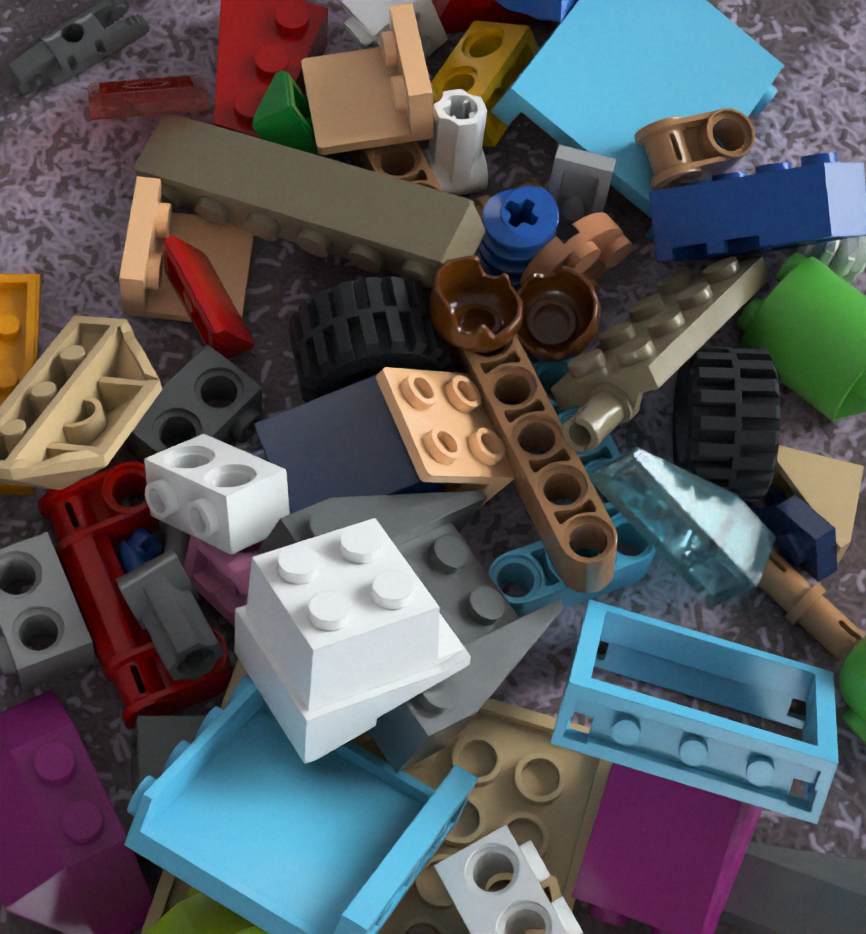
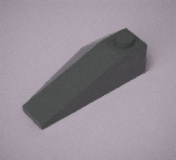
[720,842,866,934]

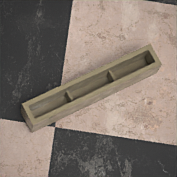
[132,111,486,289]

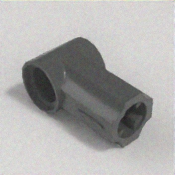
[115,549,224,681]

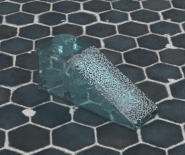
[589,447,776,608]

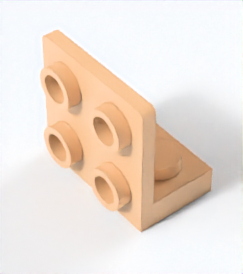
[301,3,434,155]
[119,176,255,322]
[376,367,516,507]

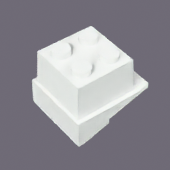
[234,518,471,764]

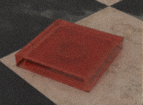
[88,74,209,120]

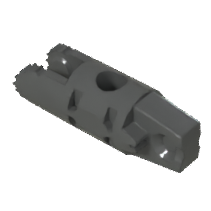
[8,0,150,96]

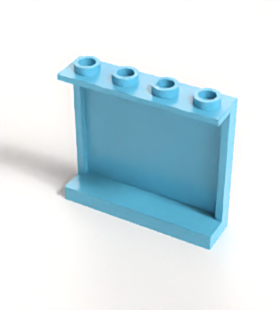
[490,0,784,240]
[124,674,478,934]

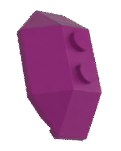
[0,690,153,934]

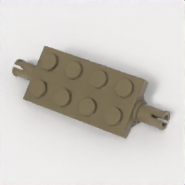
[551,254,771,452]

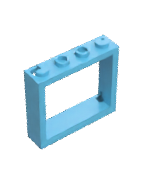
[550,599,838,824]

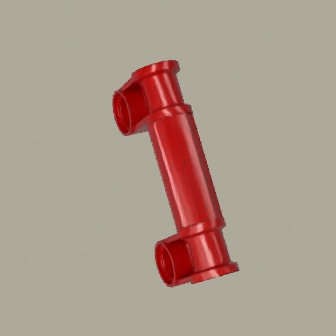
[38,462,233,729]

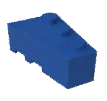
[649,152,866,262]

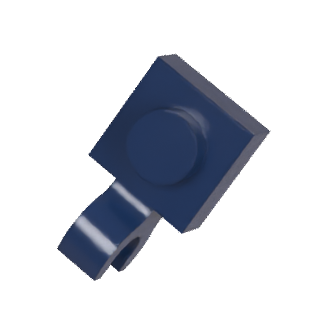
[740,484,837,582]

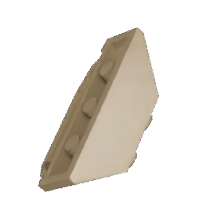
[0,315,163,490]

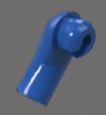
[118,527,163,574]

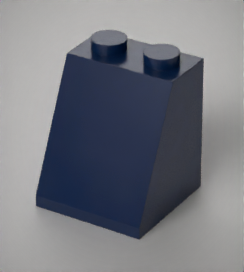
[251,375,445,514]

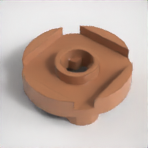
[519,212,633,294]

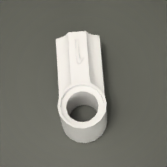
[421,89,488,196]

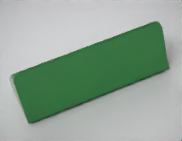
[252,69,343,163]

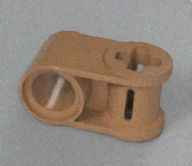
[634,108,755,191]

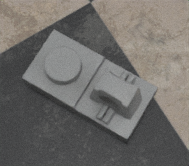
[547,144,616,244]

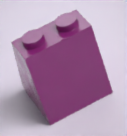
[571,763,763,934]

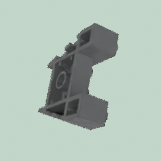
[255,490,565,773]

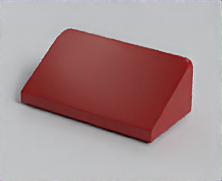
[163,235,254,359]

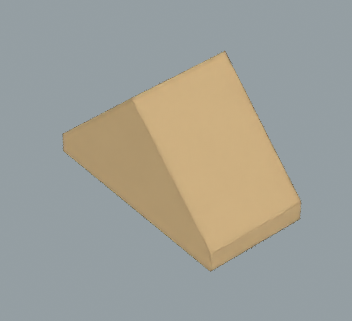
[771,445,864,565]

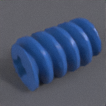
[476,185,559,291]

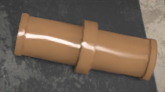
[746,547,865,662]

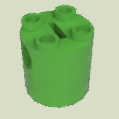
[737,251,866,423]

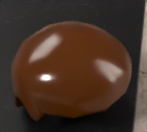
[428,256,523,353]
[516,265,601,362]

